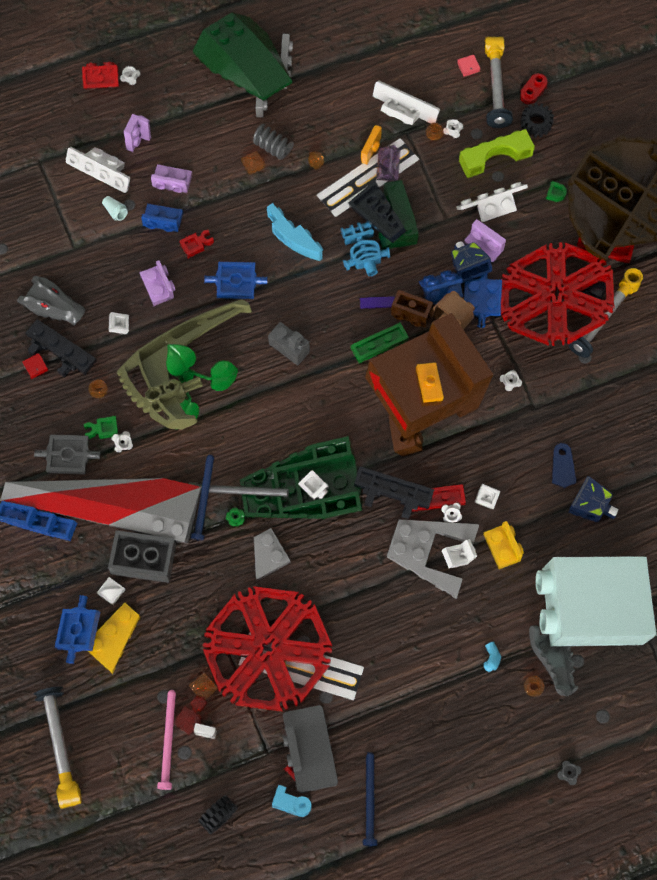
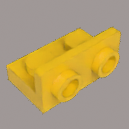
[483,521,524,569]

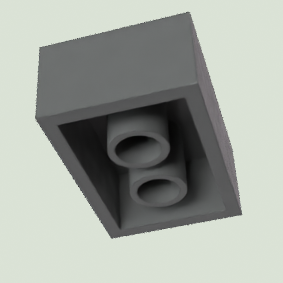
[108,530,176,583]

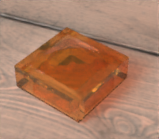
[241,151,265,175]
[189,673,218,702]

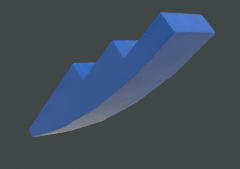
[0,501,77,541]

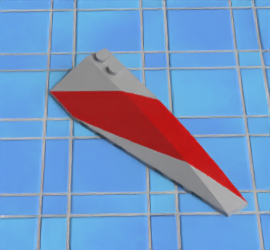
[0,478,202,544]

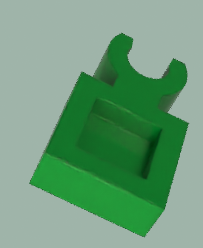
[84,416,119,439]

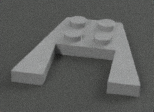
[387,519,479,599]

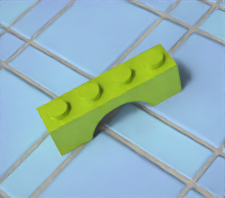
[459,129,535,178]

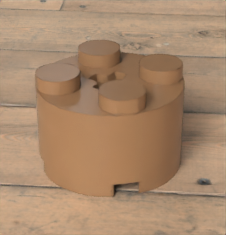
[430,291,475,330]

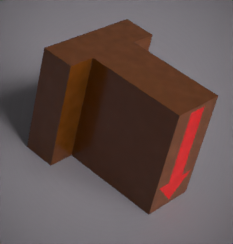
[365,313,494,439]

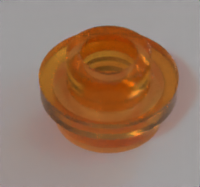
[426,123,444,140]
[308,151,324,170]
[88,380,108,398]
[524,676,544,697]

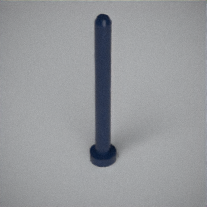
[191,455,214,541]
[363,752,377,846]

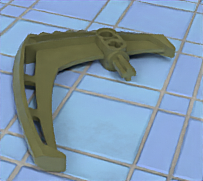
[117,299,252,430]

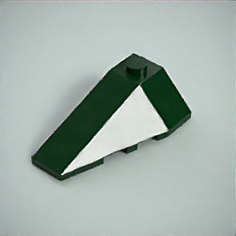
[378,180,419,250]

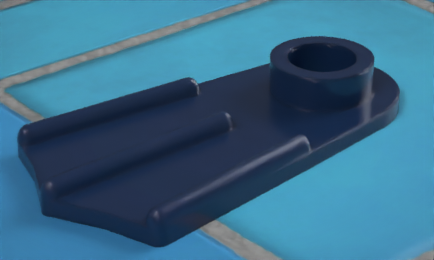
[552,443,576,488]

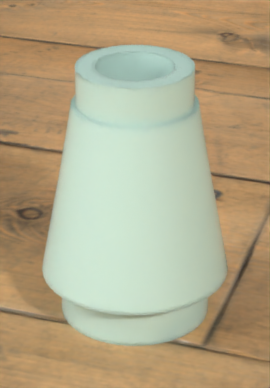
[102,196,128,221]

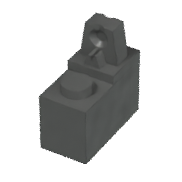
[268,322,310,366]

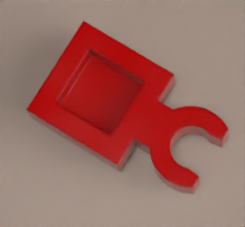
[179,230,214,258]

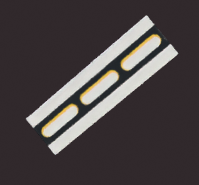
[317,138,420,217]
[239,632,364,700]

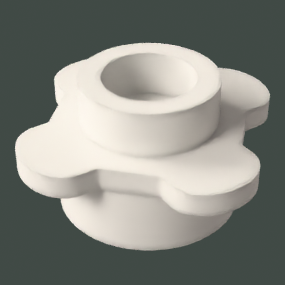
[120,66,140,85]
[443,119,463,138]
[500,370,522,391]
[112,431,133,453]
[441,503,462,523]

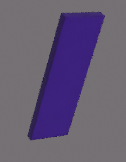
[360,297,395,309]

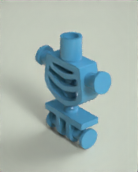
[341,221,390,276]

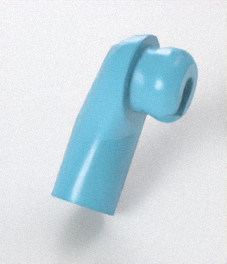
[484,641,501,672]

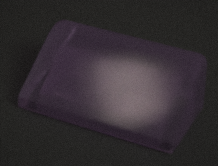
[376,145,400,181]

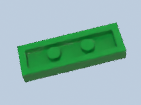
[350,322,409,363]

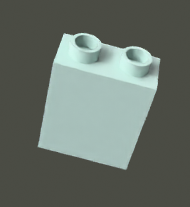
[536,557,656,646]

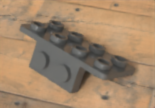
[282,705,338,793]

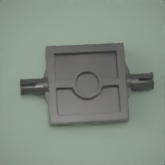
[34,435,101,474]

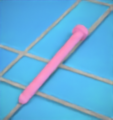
[157,690,176,790]

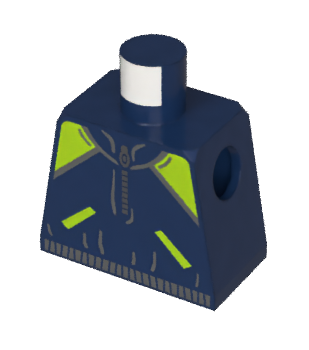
[451,241,492,284]
[568,476,619,522]

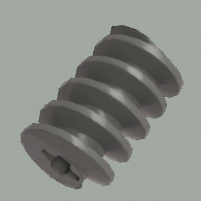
[253,124,294,160]

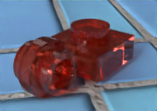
[173,695,207,735]

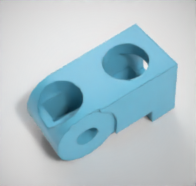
[272,785,311,817]

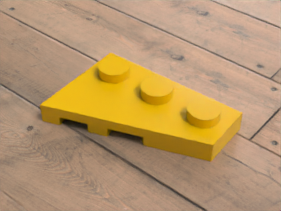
[88,603,140,674]

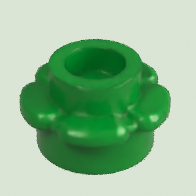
[226,508,245,526]

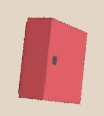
[457,55,480,77]

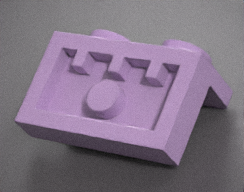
[124,114,151,152]
[151,164,192,193]
[465,219,506,262]
[140,260,175,306]

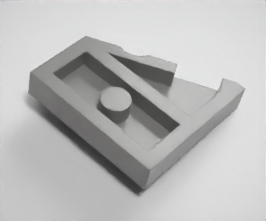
[254,528,291,581]

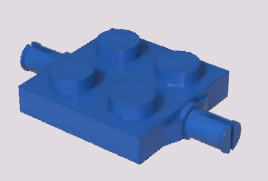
[204,262,268,299]
[464,273,502,328]
[54,595,100,664]

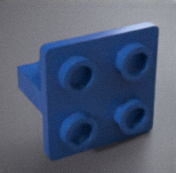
[419,270,463,305]

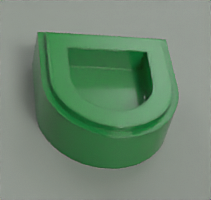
[546,181,567,202]

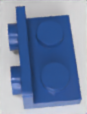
[141,204,183,232]

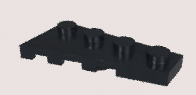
[348,181,406,243]

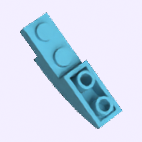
[267,203,323,261]

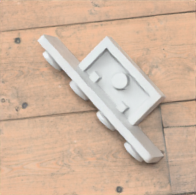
[373,81,440,125]
[66,147,130,193]
[456,182,528,222]

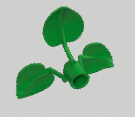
[166,344,238,430]

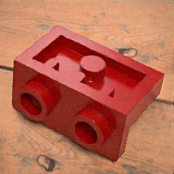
[82,62,119,89]

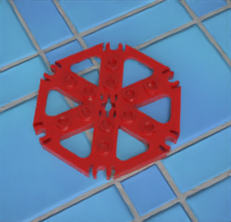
[501,242,615,346]
[203,586,332,712]

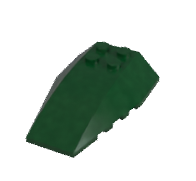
[193,12,292,101]
[240,436,363,519]

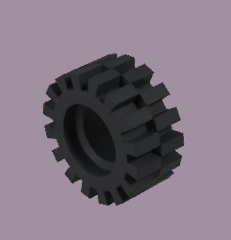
[520,103,554,138]
[198,795,238,834]

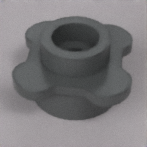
[557,761,582,785]

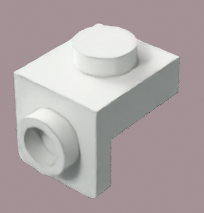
[298,470,329,501]
[442,539,477,568]

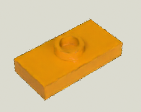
[361,125,381,165]
[416,363,444,403]

